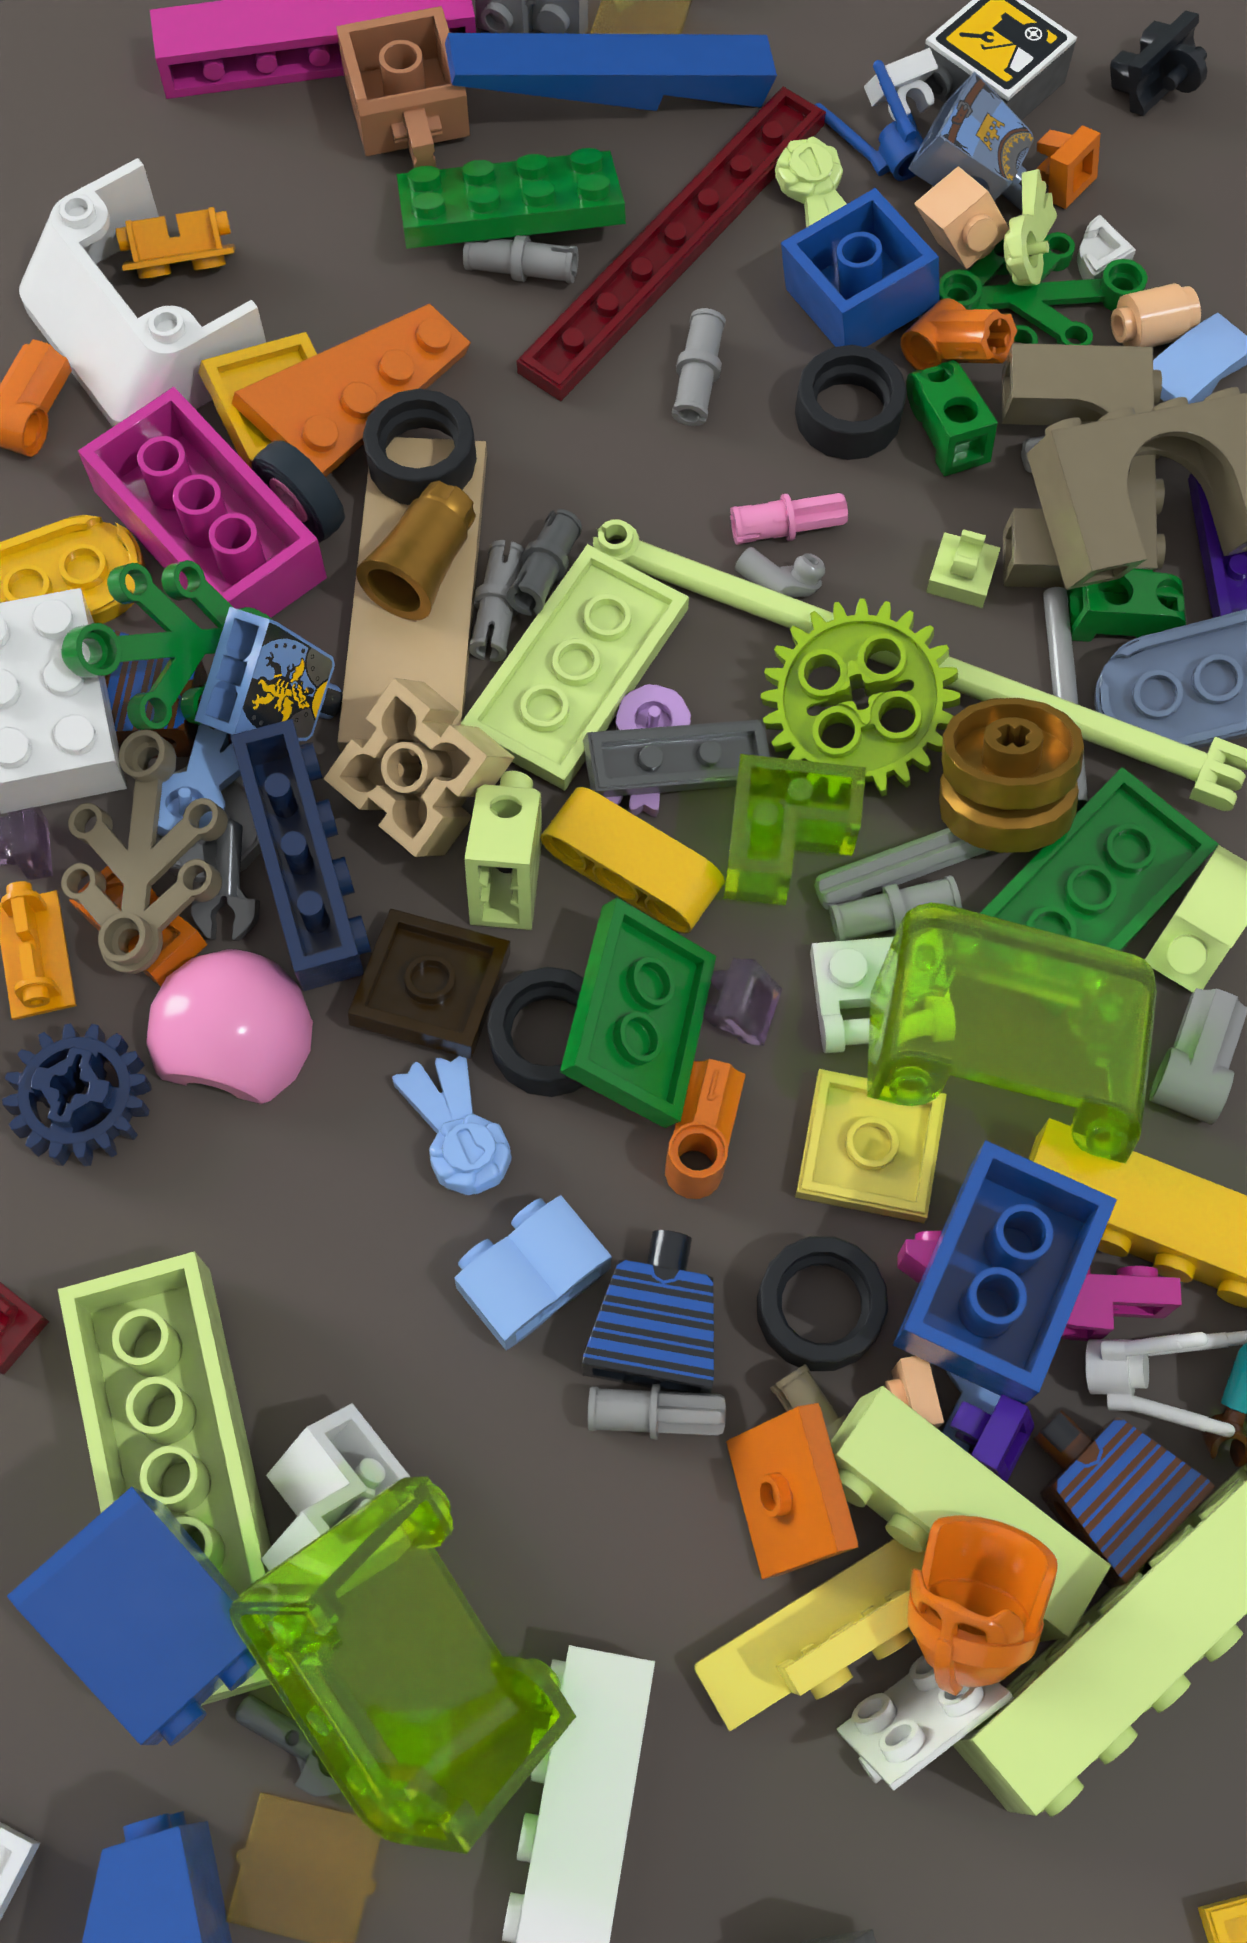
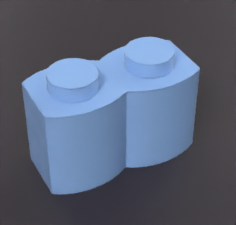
[454,1195,612,1351]

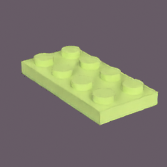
[460,544,689,791]

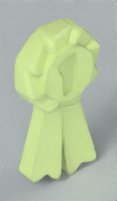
[775,136,847,227]
[1003,169,1057,286]

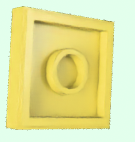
[795,1069,947,1223]

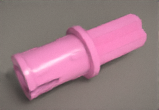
[730,493,848,545]

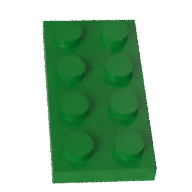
[396,148,626,249]
[959,767,1219,1022]

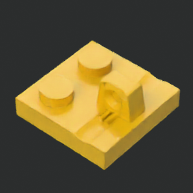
[198,332,317,469]

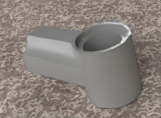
[1149,988,1247,1125]

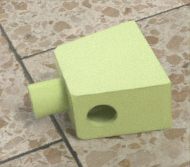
[464,771,542,930]

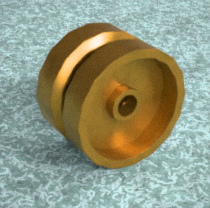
[939,698,1084,853]

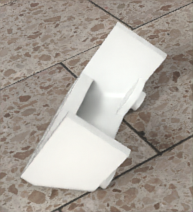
[19,158,266,427]

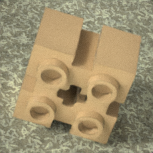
[324,678,515,857]

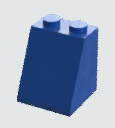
[7,1487,273,1746]
[82,1811,232,1943]

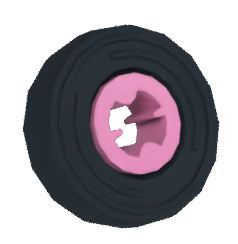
[251,441,345,542]

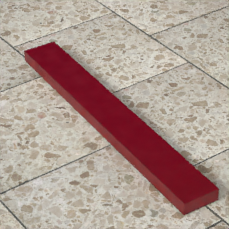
[516,86,826,402]

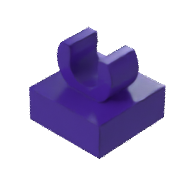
[950,1395,1035,1483]

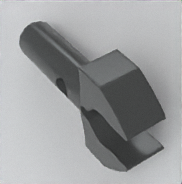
[191,820,260,941]
[235,1695,366,1797]

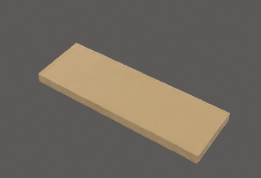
[337,437,487,752]

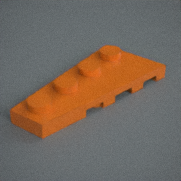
[231,304,471,477]

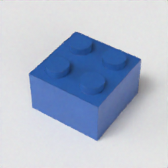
[781,188,939,347]

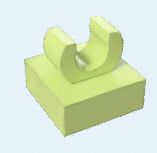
[926,529,1001,608]

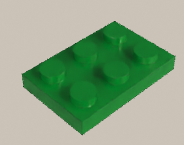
[560,898,716,1128]

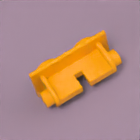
[116,207,235,279]
[0,881,77,1020]

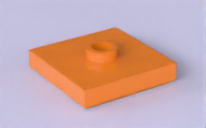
[726,1403,858,1579]

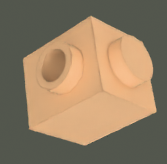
[914,166,1010,269]

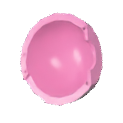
[146,949,313,1104]

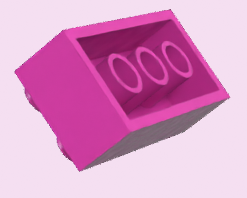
[78,387,327,618]

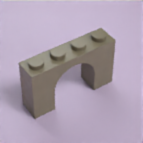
[1002,343,1166,588]
[1027,387,1247,590]

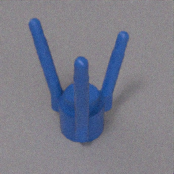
[814,60,924,181]

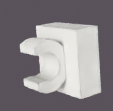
[864,48,938,121]

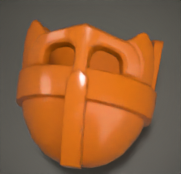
[907,1515,1058,1696]

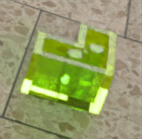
[724,754,866,905]

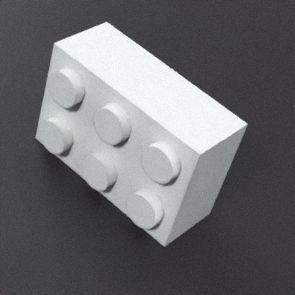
[0,588,127,814]

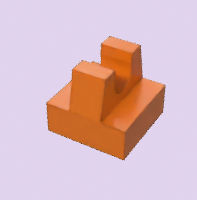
[1036,125,1101,209]

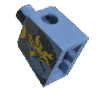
[194,607,342,741]

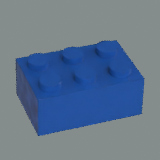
[893,1140,1117,1405]

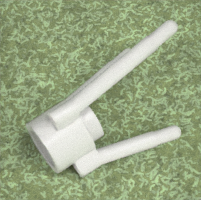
[1086,1330,1247,1438]

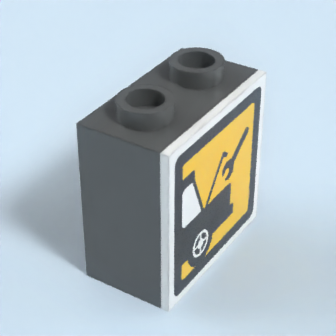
[924,0,1077,121]

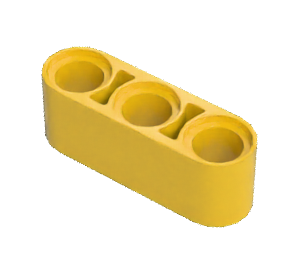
[540,787,725,934]

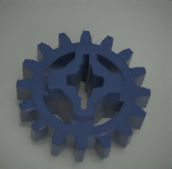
[2,1023,152,1167]

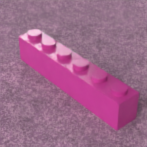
[150,0,476,99]

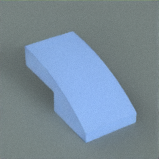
[1153,313,1247,404]

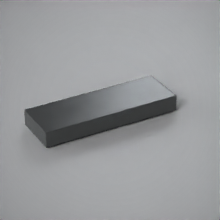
[583,719,774,797]

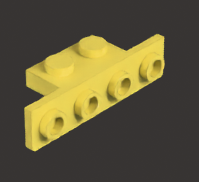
[694,1538,926,1731]

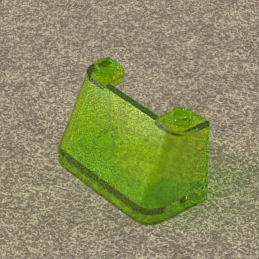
[867,903,1157,1164]
[229,1476,576,1854]

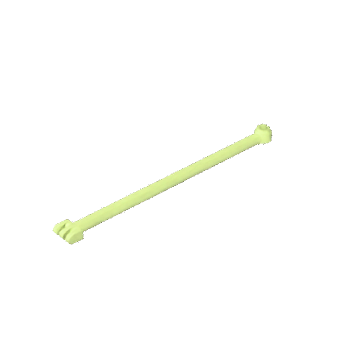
[593,519,1247,811]

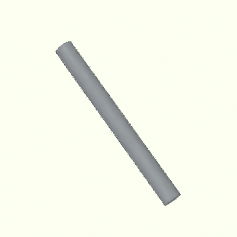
[1043,587,1089,810]

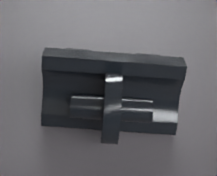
[1110,10,1208,116]

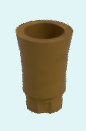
[356,481,476,620]

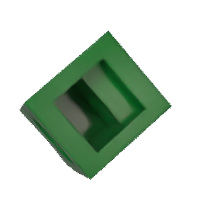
[906,360,998,477]
[1067,568,1186,642]

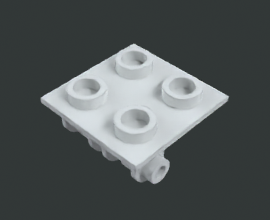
[836,1656,1014,1791]

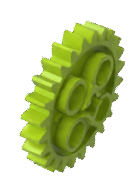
[761,599,960,799]

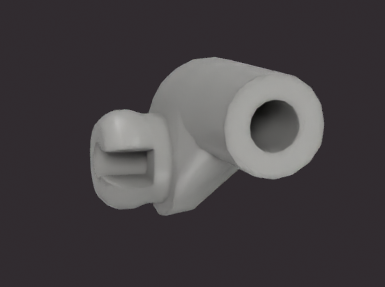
[735,547,825,598]

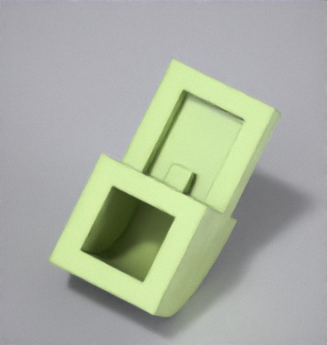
[1143,845,1247,992]

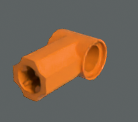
[900,298,1017,370]
[0,339,72,457]
[665,1059,746,1199]

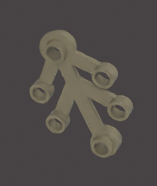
[61,729,228,974]

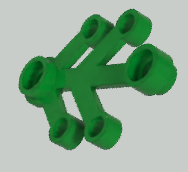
[939,232,1148,345]
[61,560,272,730]

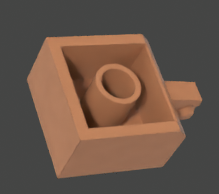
[336,6,470,168]

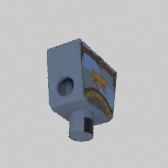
[908,71,1034,211]

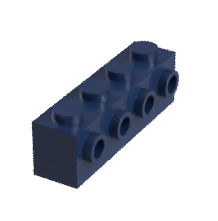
[230,719,372,991]

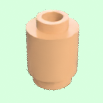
[1111,283,1201,347]

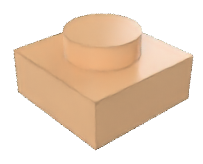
[885,1356,944,1429]

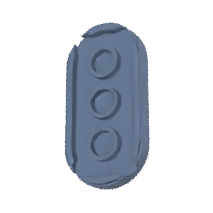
[1094,609,1247,749]

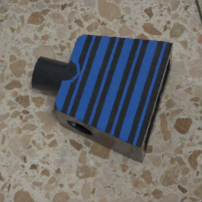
[582,1230,714,1394]

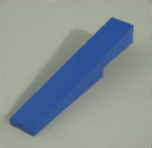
[445,33,777,111]

